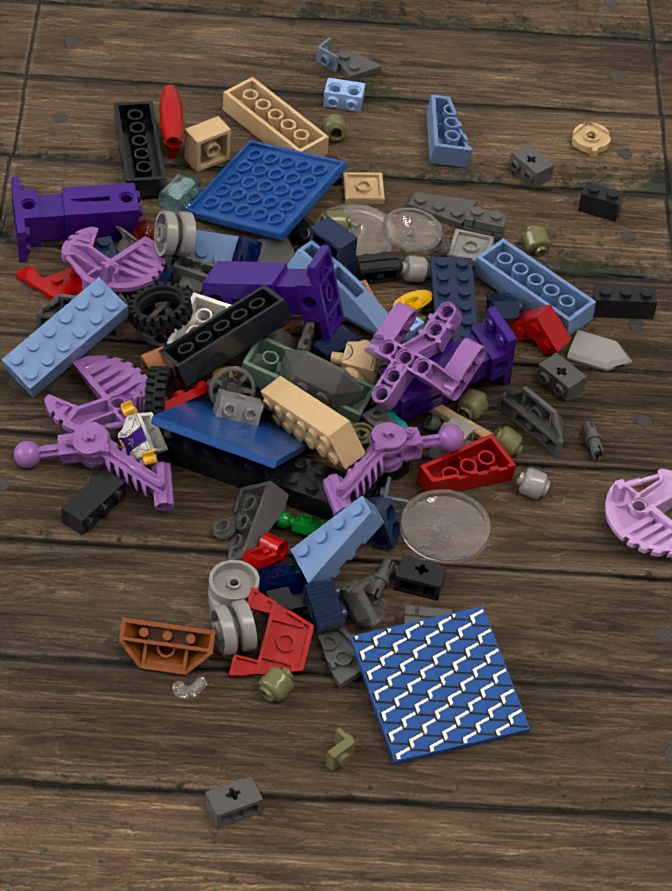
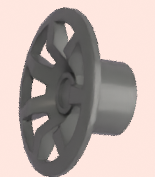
[115,225,138,254]
[209,366,255,404]

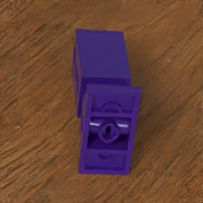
[11,177,143,263]
[202,245,344,340]
[381,306,517,422]

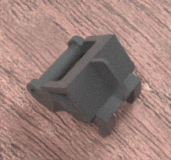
[339,575,387,627]

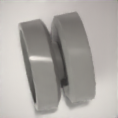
[154,210,196,257]
[208,560,260,613]
[210,599,257,657]

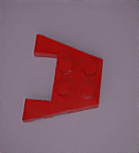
[15,265,83,301]
[228,587,314,677]

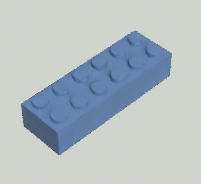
[474,238,596,336]
[2,277,130,398]

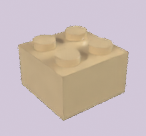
[184,116,231,172]

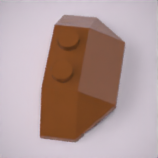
[119,617,216,675]

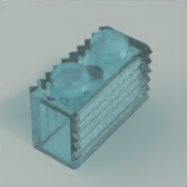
[159,171,202,213]

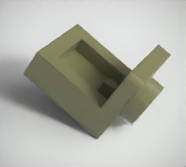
[326,728,355,772]

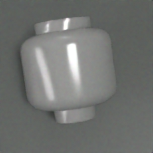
[400,256,431,283]
[516,467,550,500]

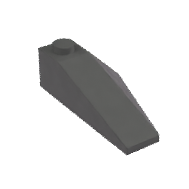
[228,481,289,561]

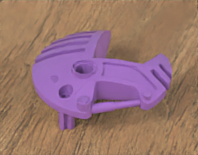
[61,227,165,292]
[44,355,147,433]

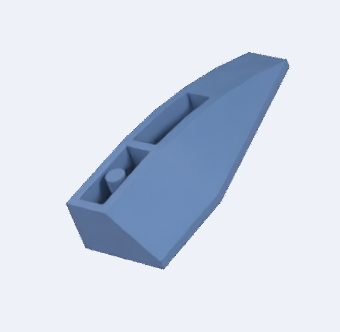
[287,240,388,334]

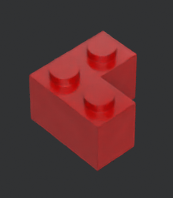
[509,304,571,356]

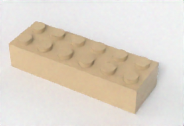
[223,77,329,156]
[261,376,366,469]

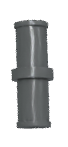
[582,421,606,460]
[366,559,395,601]

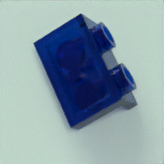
[232,235,263,262]
[255,561,304,596]

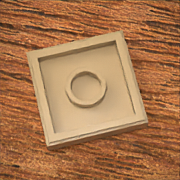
[343,172,385,204]

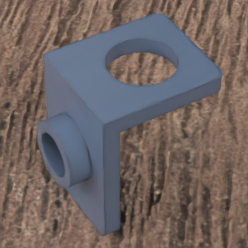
[316,37,339,72]
[380,477,409,516]

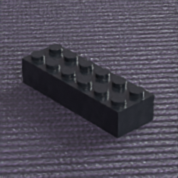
[114,101,166,198]
[158,285,293,387]

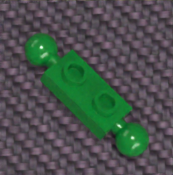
[275,511,329,535]

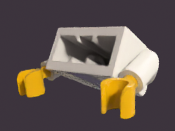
[118,400,168,466]

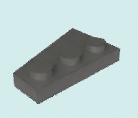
[407,192,477,229]
[314,627,362,689]

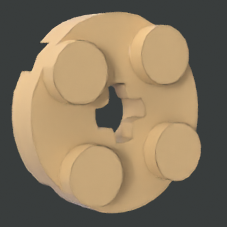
[572,123,611,156]

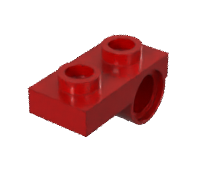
[242,532,289,569]

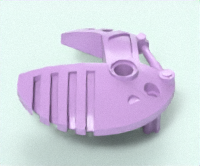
[605,469,672,557]

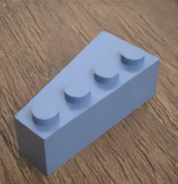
[172,230,249,264]
[291,496,384,584]

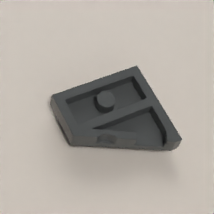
[335,50,381,81]

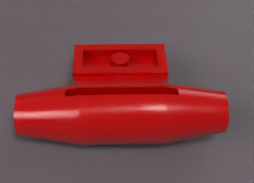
[159,85,184,159]

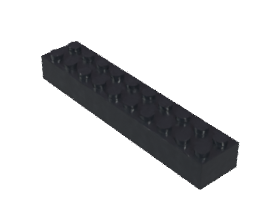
[156,429,376,520]

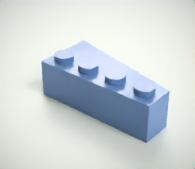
[426,94,473,168]

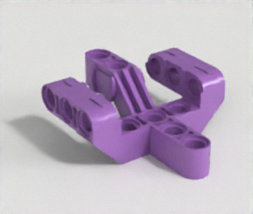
[364,302,487,410]

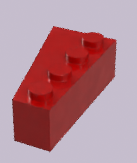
[416,434,517,497]

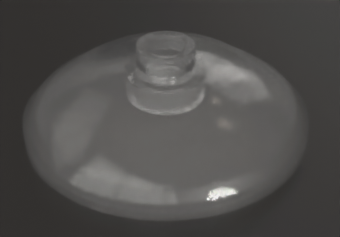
[382,207,442,253]

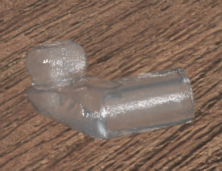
[172,676,208,698]

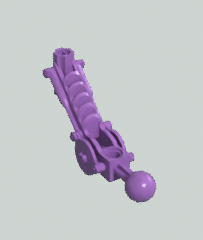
[14,422,175,511]
[323,422,464,516]

